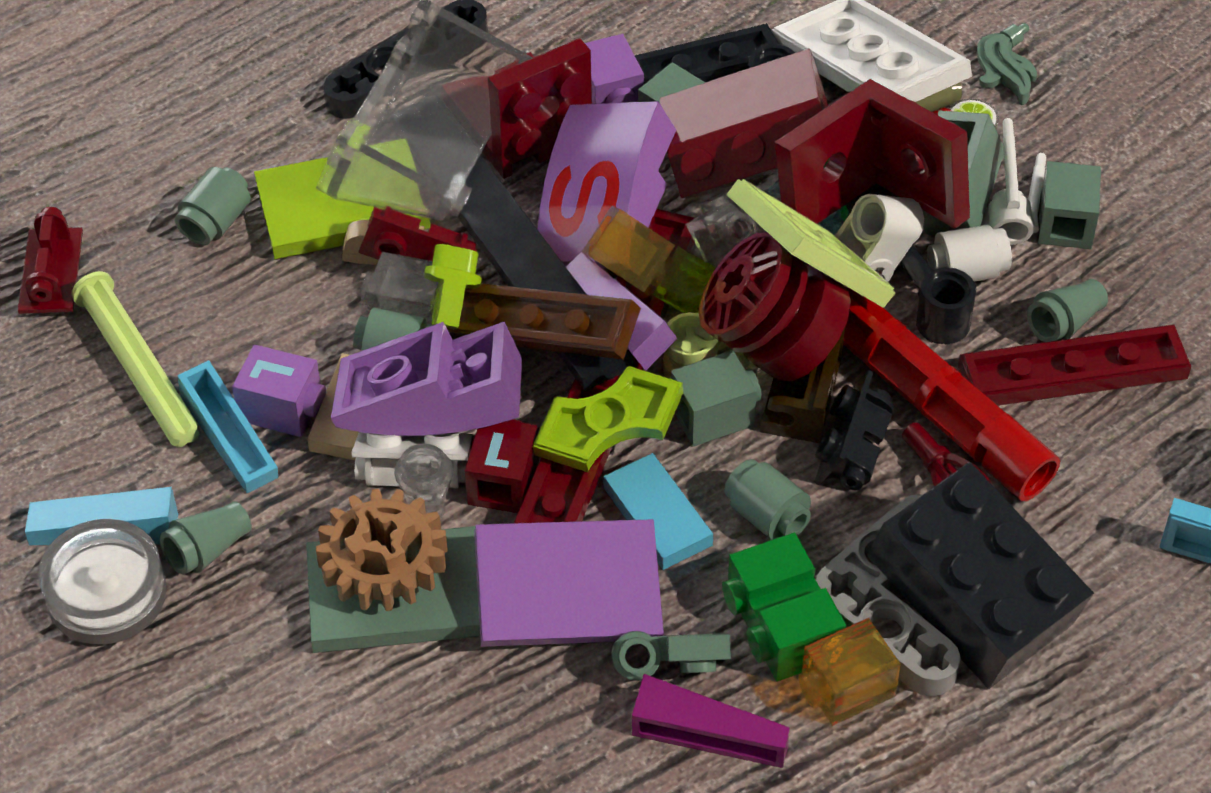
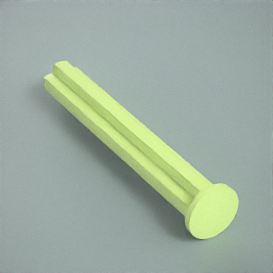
[72,271,199,448]

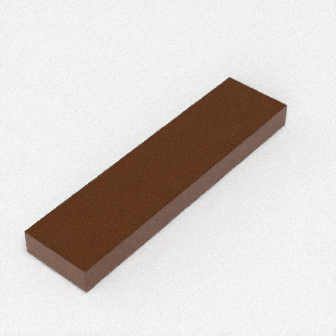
[447,284,641,360]

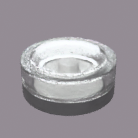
[38,519,166,644]

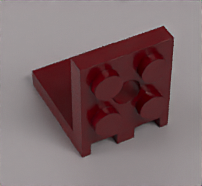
[442,38,592,179]
[775,79,970,229]

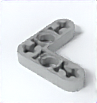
[816,494,960,696]

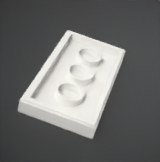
[771,0,972,102]

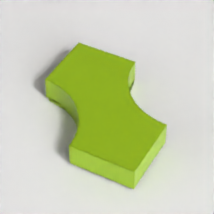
[532,366,684,472]

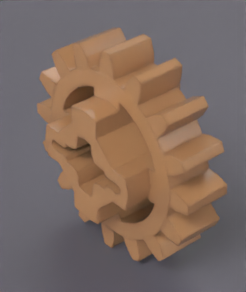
[316,489,448,611]

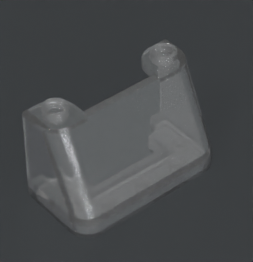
[316,0,533,221]

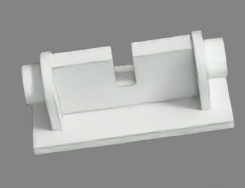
[352,432,473,488]

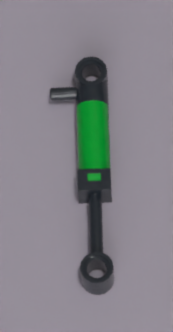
[748,44,976,345]

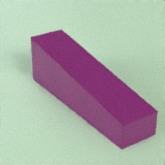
[632,674,790,768]

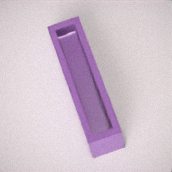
[566,252,678,371]

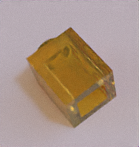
[582,206,675,292]
[799,618,901,726]

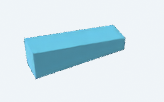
[177,360,278,493]
[25,487,178,545]

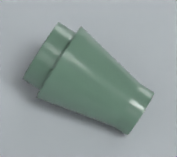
[1027,279,1108,342]
[160,501,252,575]

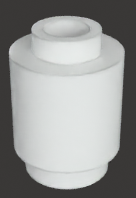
[927,225,1012,282]

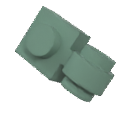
[611,631,731,681]

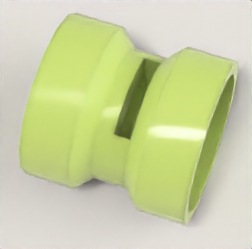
[663,312,719,379]

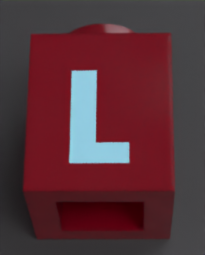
[465,419,539,513]

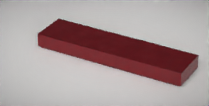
[958,324,1191,406]

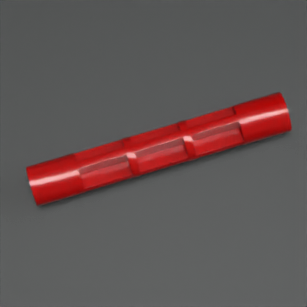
[843,285,1061,502]

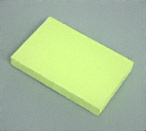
[726,179,895,308]

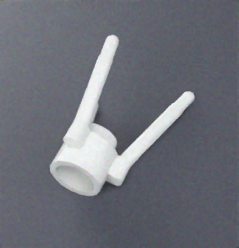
[981,118,1046,245]

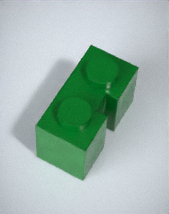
[722,532,847,682]

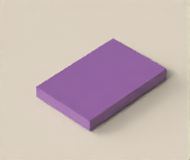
[474,519,664,647]

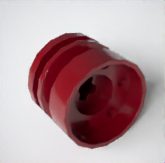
[699,232,851,382]

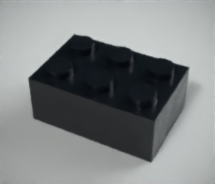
[868,462,1094,689]

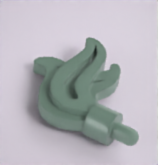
[977,23,1037,105]

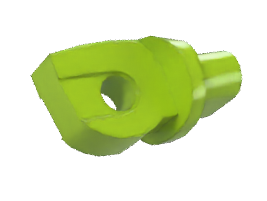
[423,244,482,329]

